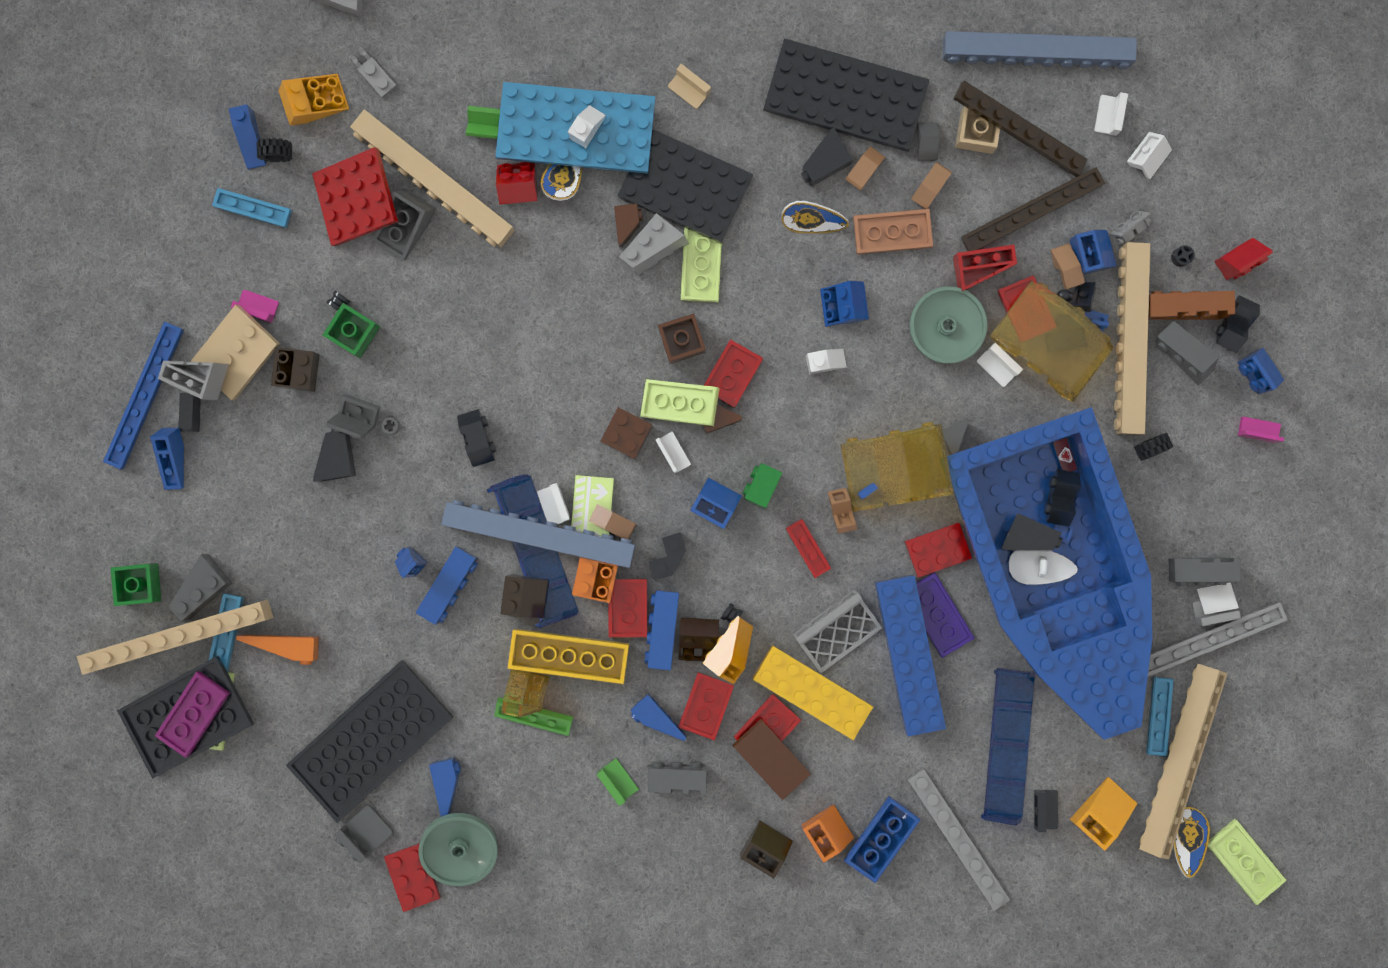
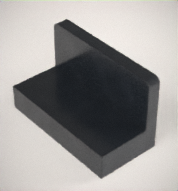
[178,393,201,432]
[1034,790,1058,832]

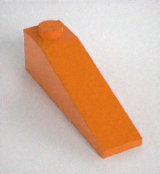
[236,635,319,665]

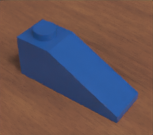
[229,104,266,169]
[150,428,184,490]
[395,547,428,578]
[631,693,687,741]
[429,757,461,816]

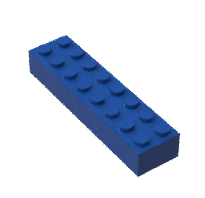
[874,575,946,736]

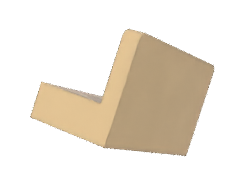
[668,64,711,109]

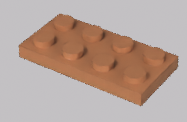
[853,209,933,255]

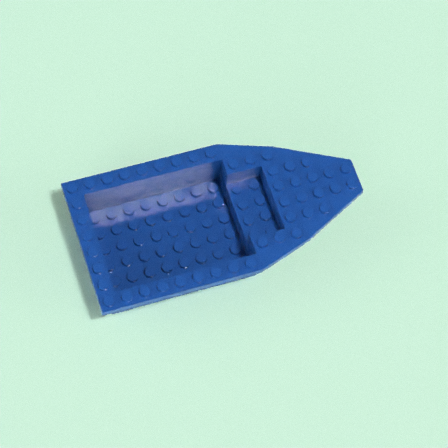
[942,407,1152,740]

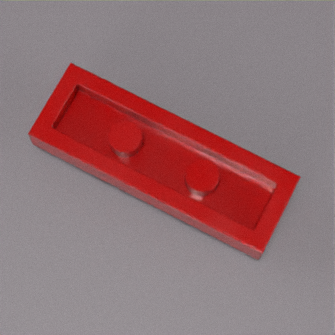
[785,519,831,578]

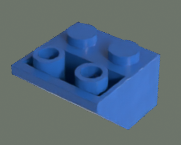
[1070,230,1117,275]
[820,281,869,327]
[1237,348,1284,394]
[690,477,742,529]

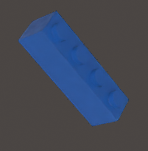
[416,546,478,625]
[644,590,679,670]

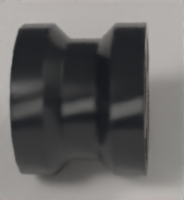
[1171,245,1195,267]
[326,290,351,311]
[720,603,743,623]

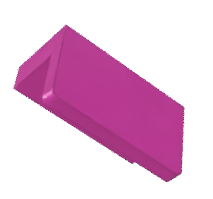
[230,290,279,323]
[1238,417,1284,443]

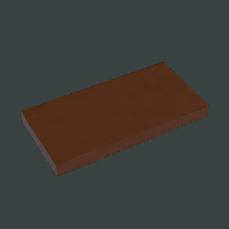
[732,719,811,800]

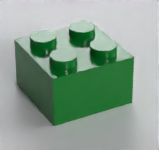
[323,303,381,358]
[742,463,782,509]
[111,563,161,606]

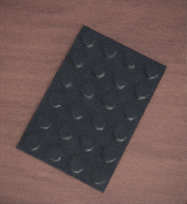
[618,129,753,243]
[117,656,254,779]

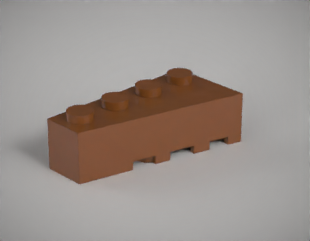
[1148,291,1235,320]

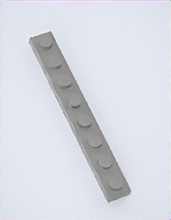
[1148,602,1288,676]
[907,769,1010,911]

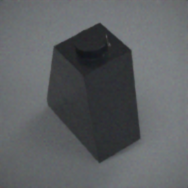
[801,128,853,187]
[313,429,356,482]
[1000,513,1063,551]

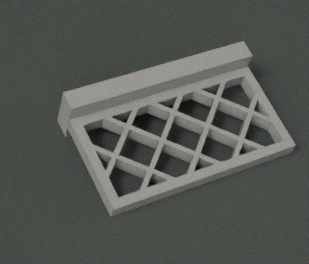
[793,590,882,673]

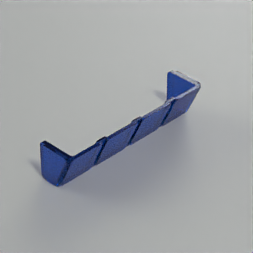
[487,474,579,628]
[981,668,1035,826]

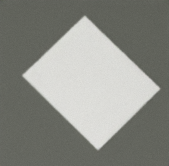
[1197,583,1239,615]

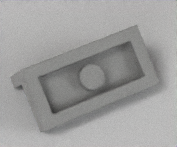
[1192,601,1241,626]

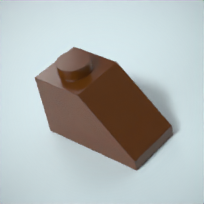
[614,204,643,248]
[703,405,742,434]

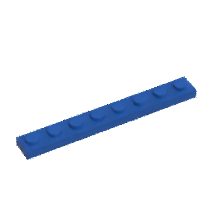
[103,322,184,470]

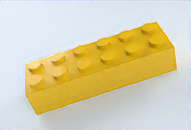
[507,628,630,684]
[752,645,873,740]

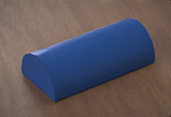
[843,796,921,883]

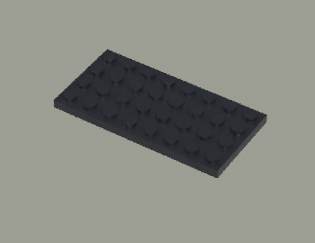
[763,38,930,152]
[286,660,454,823]

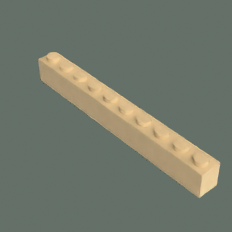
[350,109,515,248]
[1114,242,1150,436]
[77,599,274,675]
[1139,664,1228,859]

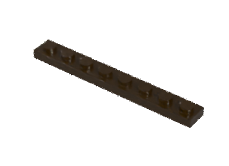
[953,80,1087,177]
[961,167,1105,251]

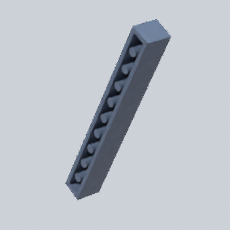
[942,31,1137,69]
[441,500,636,568]

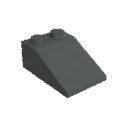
[373,188,436,260]

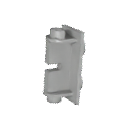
[1110,211,1151,245]

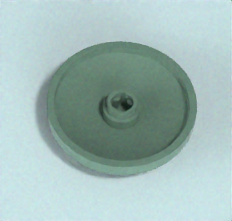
[909,286,987,364]
[419,813,498,886]

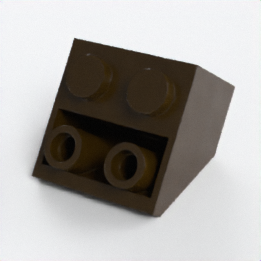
[271,347,320,392]
[679,617,719,662]
[740,820,793,879]

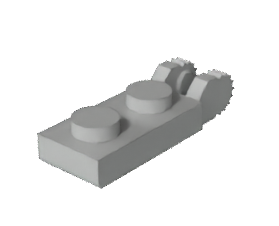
[349,47,397,99]

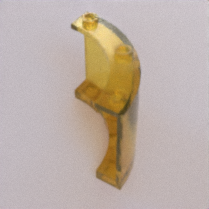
[990,281,1114,402]
[840,422,954,512]

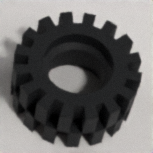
[256,138,293,162]
[1134,433,1174,461]

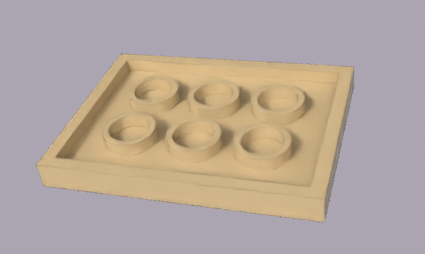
[190,305,280,400]

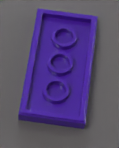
[916,572,975,658]

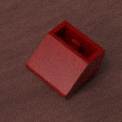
[496,162,538,205]
[1214,238,1273,280]

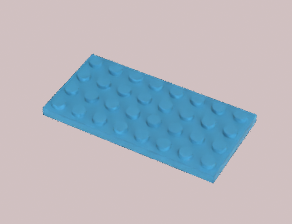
[495,82,655,174]

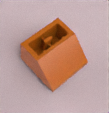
[572,557,618,603]
[801,804,854,863]

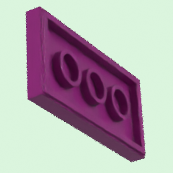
[155,671,230,758]

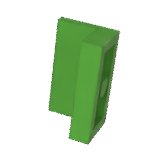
[465,106,500,139]
[596,758,639,806]

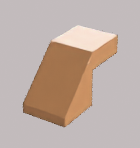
[845,146,886,191]
[911,162,952,209]
[1050,244,1085,289]
[828,488,857,534]
[589,504,637,539]

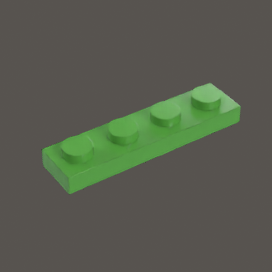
[494,697,573,736]

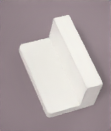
[1094,92,1128,136]
[1127,132,1172,179]
[977,343,1023,387]
[656,432,691,474]
[537,483,571,525]

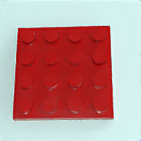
[312,147,398,246]

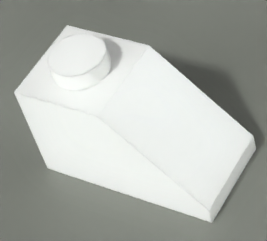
[568,105,606,148]
[806,349,847,375]

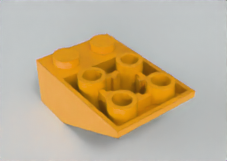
[278,74,349,126]
[703,616,753,684]
[1069,777,1138,851]

